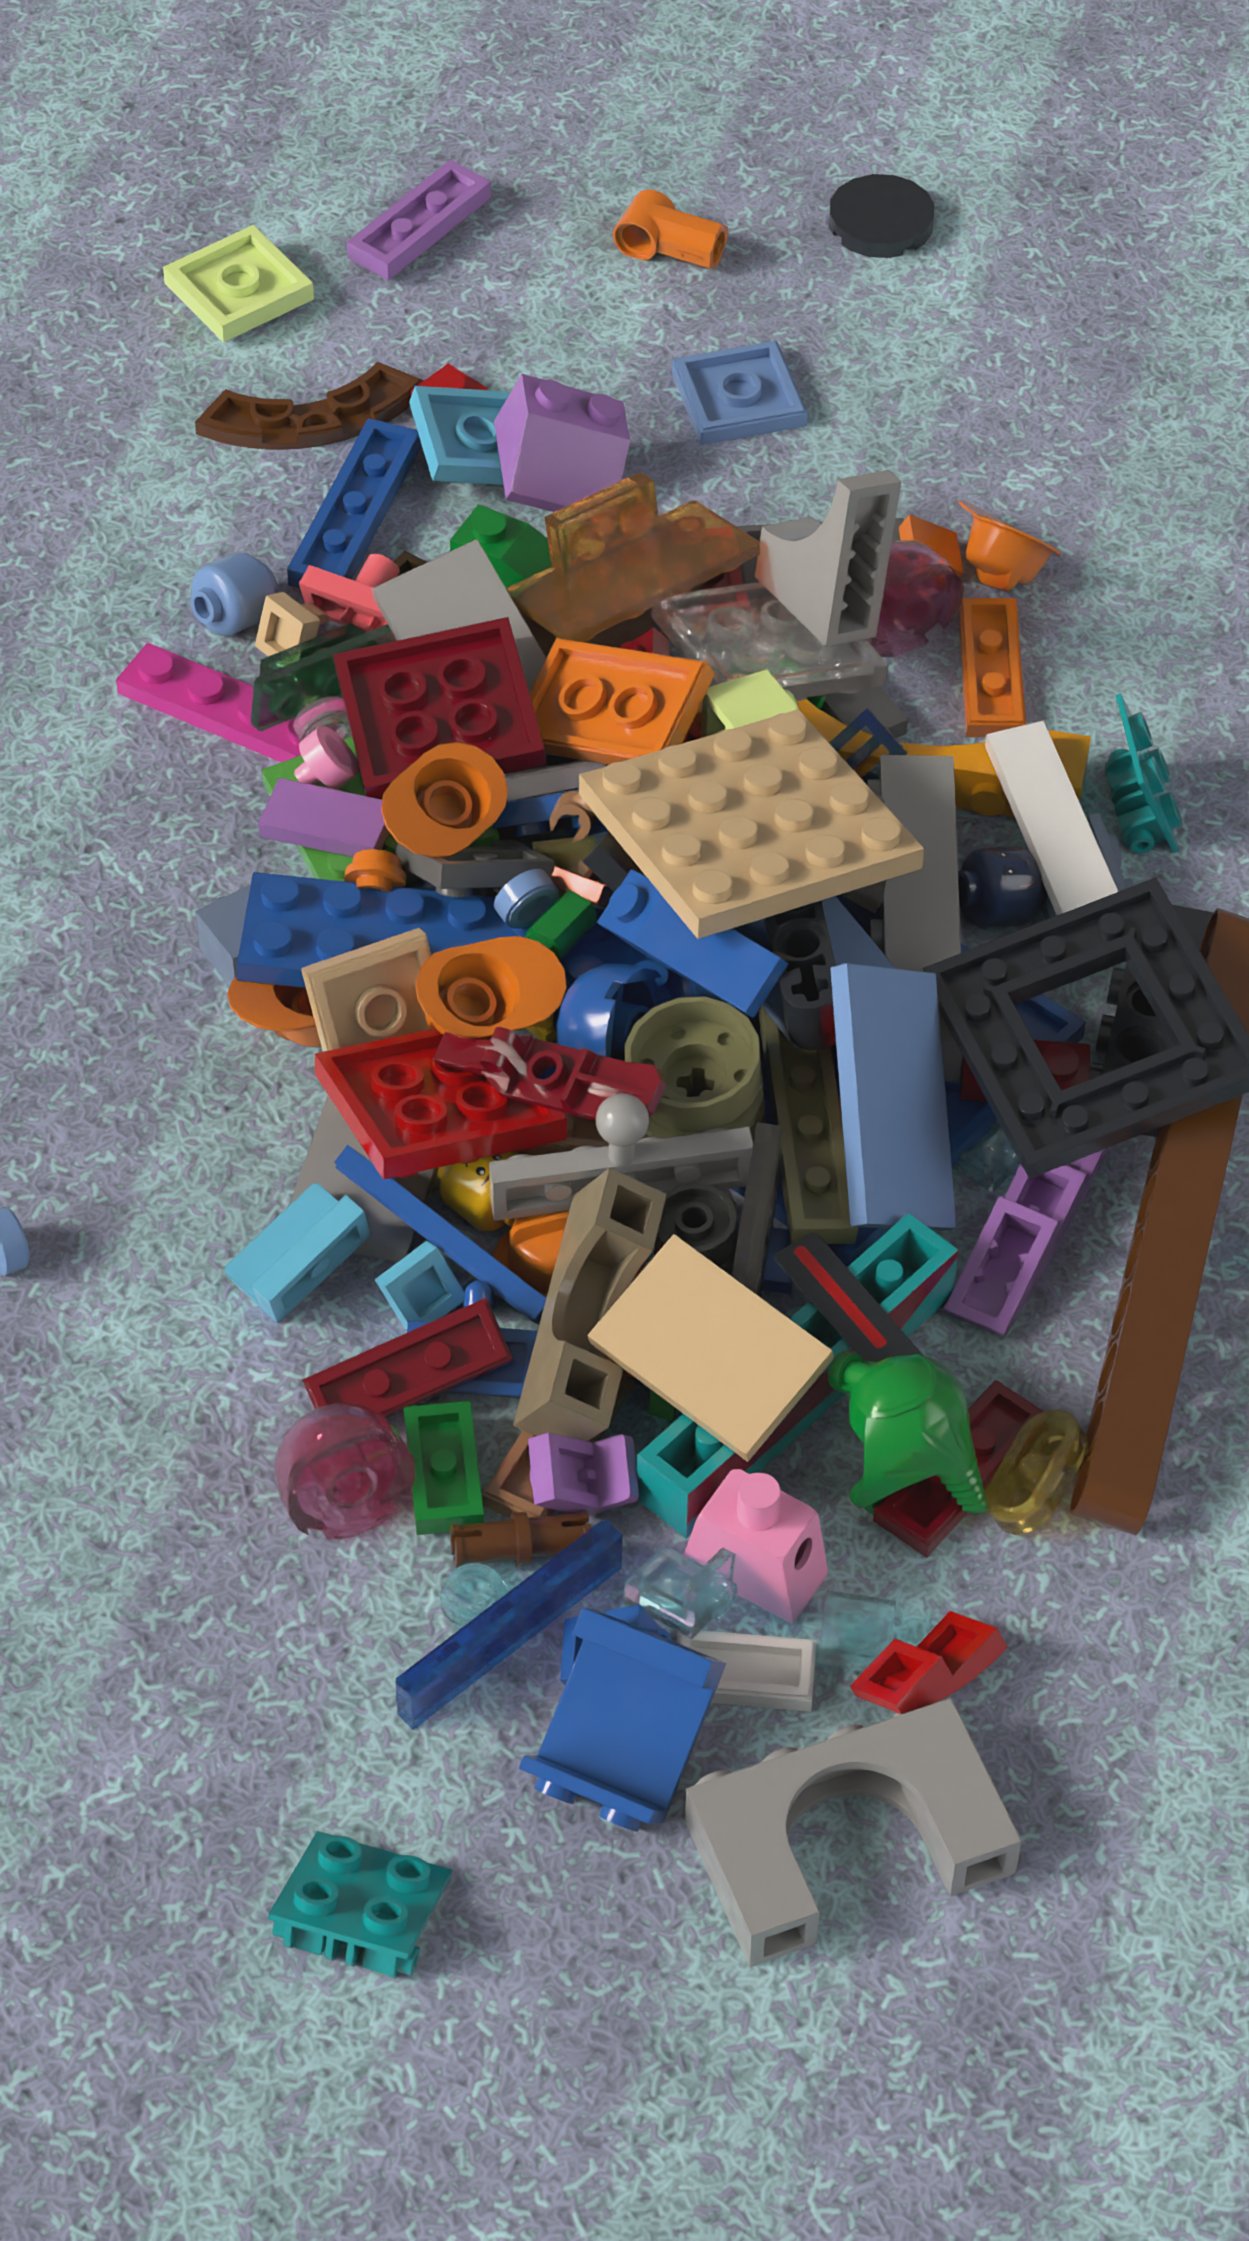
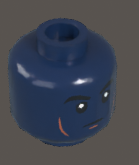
[958,846,1048,927]

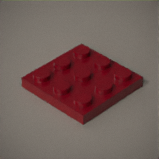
[333,617,547,800]

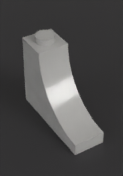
[755,470,902,647]

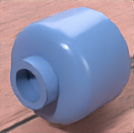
[190,553,278,636]

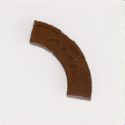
[195,362,424,450]

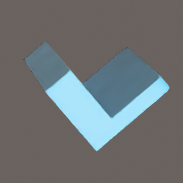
[225,1183,371,1323]

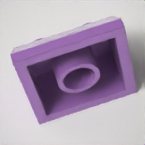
[494,374,630,525]

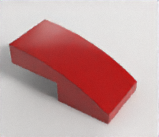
[850,1611,1008,1715]

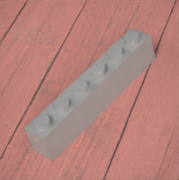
[867,755,963,1082]

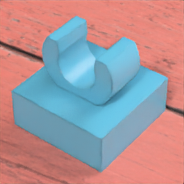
[375,1241,465,1330]

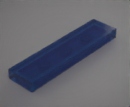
[395,1519,623,1730]

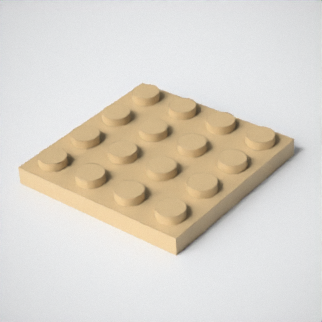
[579,709,924,939]

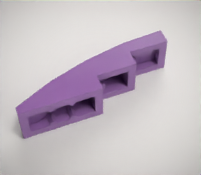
[944,1147,1110,1338]

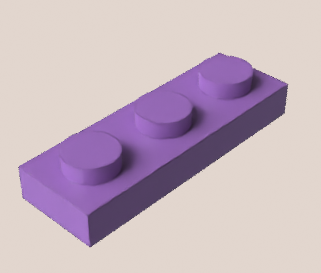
[347,160,491,281]

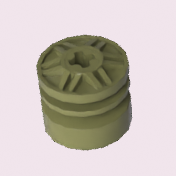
[625,997,765,1145]

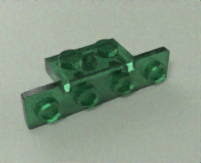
[251,623,397,731]

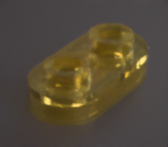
[985,1410,1088,1535]

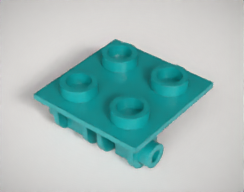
[1104,693,1183,854]
[268,1831,453,1979]

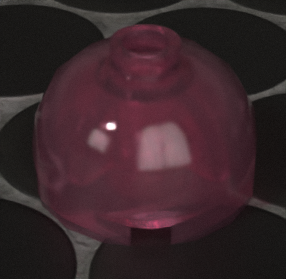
[861,540,964,657]
[274,1402,415,1540]

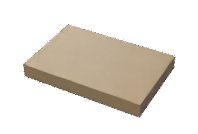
[587,1234,834,1462]

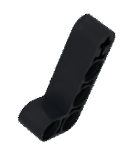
[764,901,836,1051]

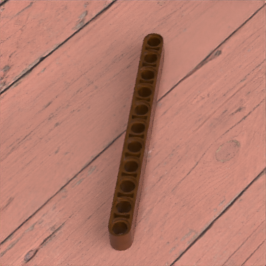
[1070,908,1249,1536]

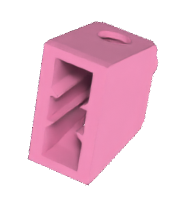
[681,1469,828,1624]

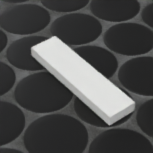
[985,720,1118,915]

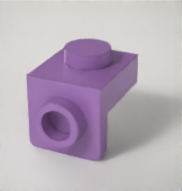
[528,1432,639,1516]

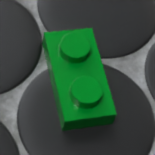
[404,1400,484,1535]

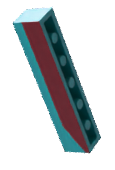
[637,1213,958,1539]

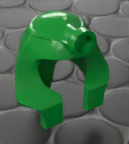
[828,1351,987,1515]

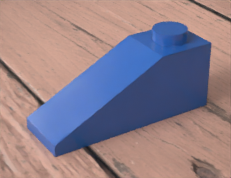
[597,869,788,1018]

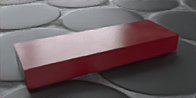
[302,1298,515,1443]
[873,1379,1049,1558]

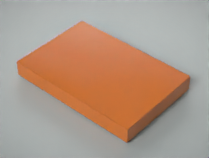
[529,638,715,765]

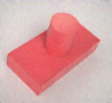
[299,554,400,642]

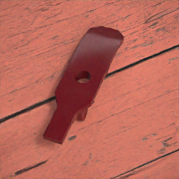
[433,1027,666,1121]

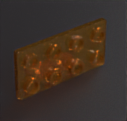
[506,472,761,642]

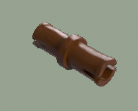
[450,1511,593,1568]

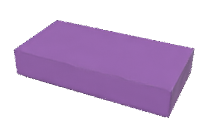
[258,778,389,857]

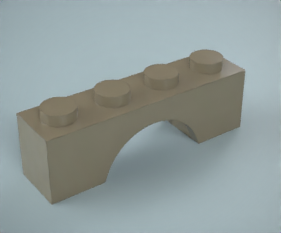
[513,1168,667,1441]

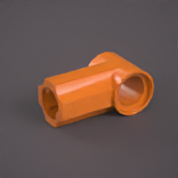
[612,189,728,269]

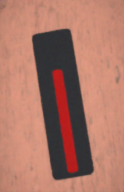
[774,1233,924,1362]

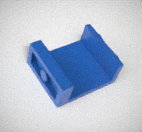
[519,1607,727,1832]

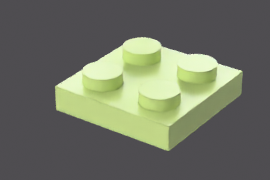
[163,225,314,343]

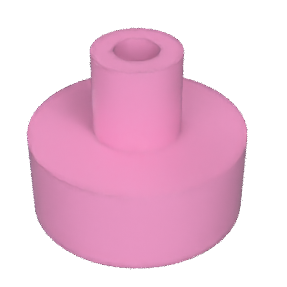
[294,726,359,790]

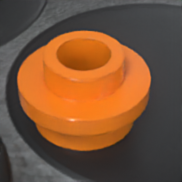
[344,849,407,892]

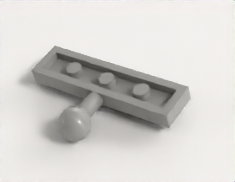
[489,1093,754,1221]

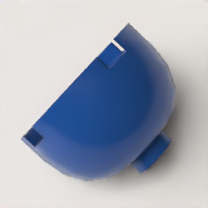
[553,964,671,1061]

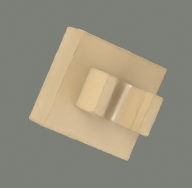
[255,592,329,674]

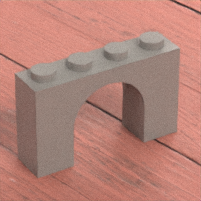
[685,1698,1022,1968]

